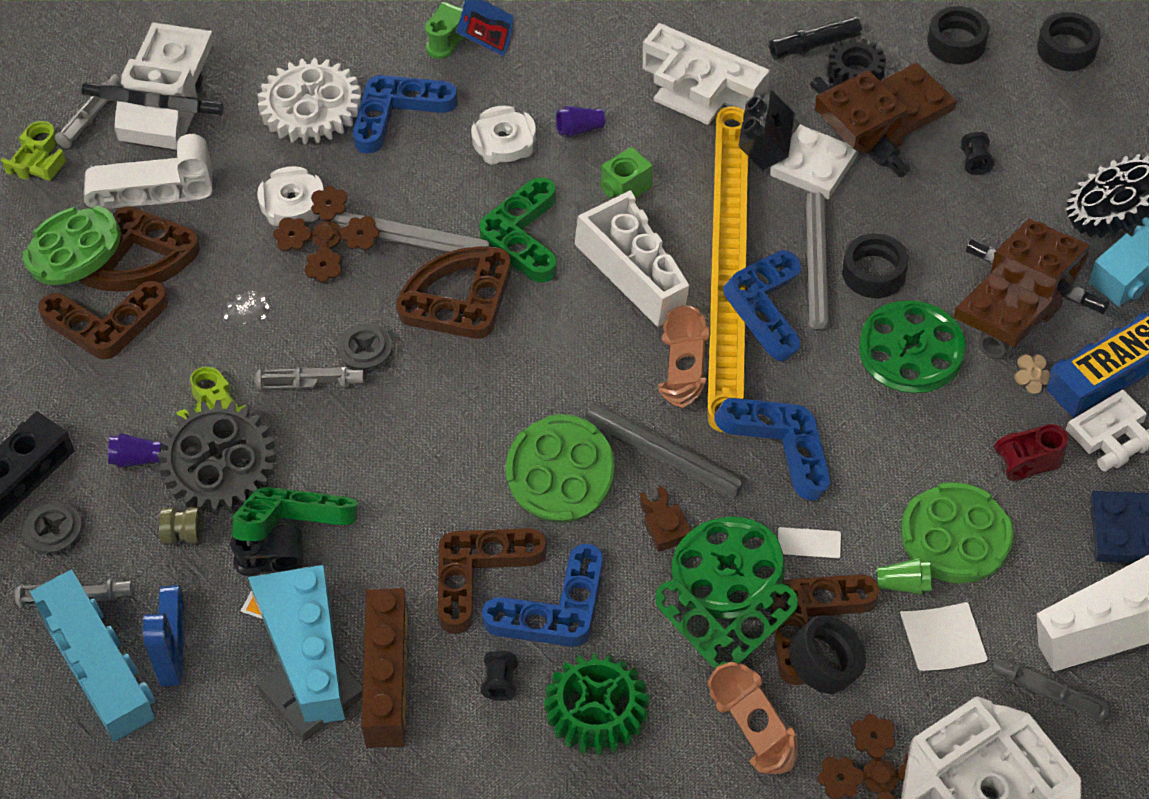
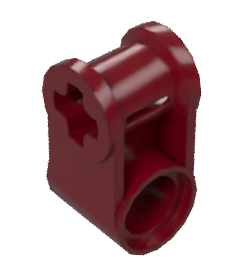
[994,424,1069,481]

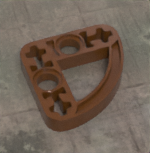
[79,206,200,291]
[396,246,512,339]

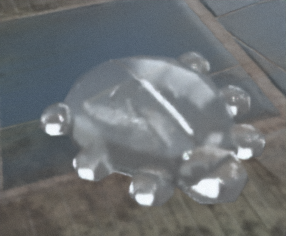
[222,290,271,325]

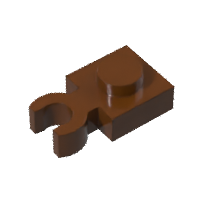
[640,486,691,552]

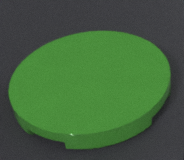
[23,206,121,285]
[506,414,615,523]
[901,482,1014,583]

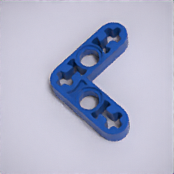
[353,75,457,154]
[723,250,801,362]
[714,398,830,501]
[482,544,603,647]
[143,585,184,687]

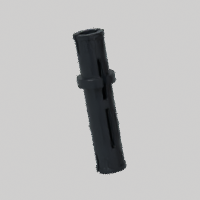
[769,16,862,60]

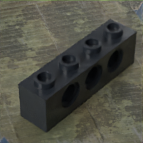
[0,411,75,522]

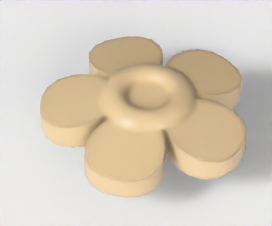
[1015,354,1050,394]

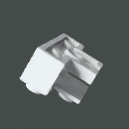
[643,23,770,125]

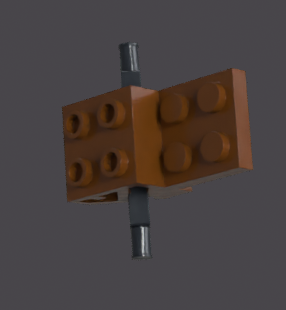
[810,62,957,177]
[954,219,1109,347]

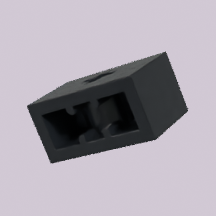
[738,89,795,170]

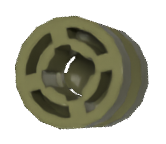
[159,507,203,544]

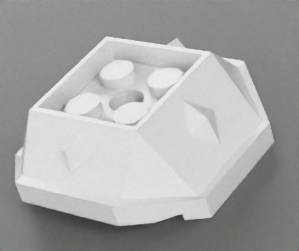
[901,696,1081,799]

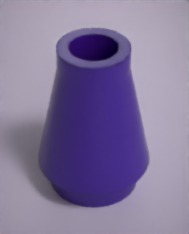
[556,106,605,138]
[108,433,161,468]

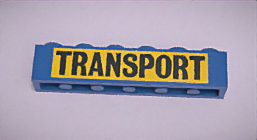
[1046,312,1149,418]

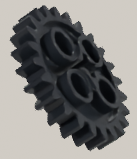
[1066,154,1149,238]

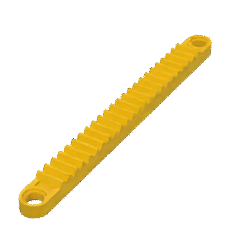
[707,106,748,433]

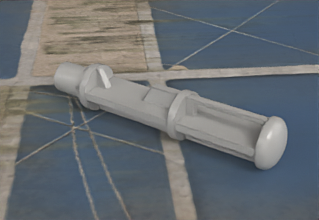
[55,75,122,149]
[255,367,364,390]
[15,579,133,608]

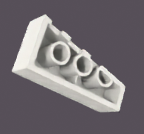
[575,190,689,327]
[1036,555,1149,672]

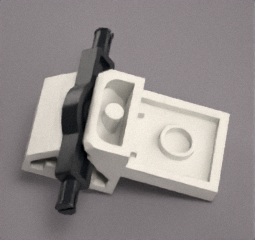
[82,23,224,150]

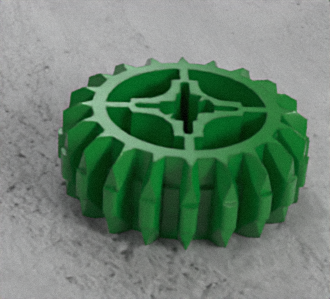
[544,652,649,756]

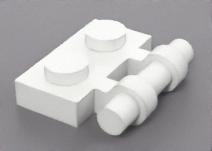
[1066,390,1149,471]

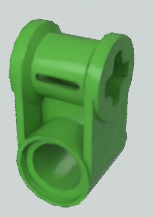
[425,1,465,59]

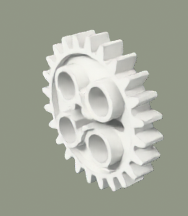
[258,58,362,144]

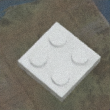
[770,125,858,199]

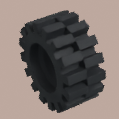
[827,38,886,86]

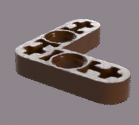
[38,281,168,359]
[438,528,547,634]
[770,574,879,685]

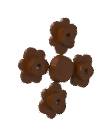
[273,185,380,283]
[817,714,909,799]

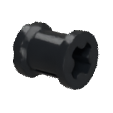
[961,132,994,175]
[481,651,518,701]

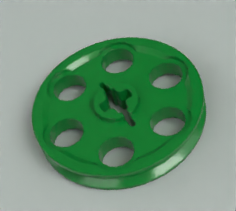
[859,300,965,393]
[671,517,785,619]

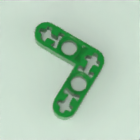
[479,177,557,283]
[232,487,358,541]
[655,581,798,669]

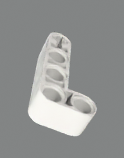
[84,134,212,209]

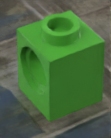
[600,146,653,198]

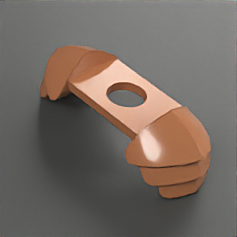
[658,305,709,408]
[708,662,798,774]

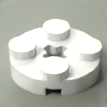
[471,106,536,165]
[257,166,324,226]

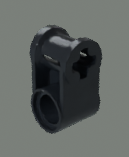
[230,525,303,576]

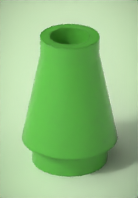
[877,557,932,595]

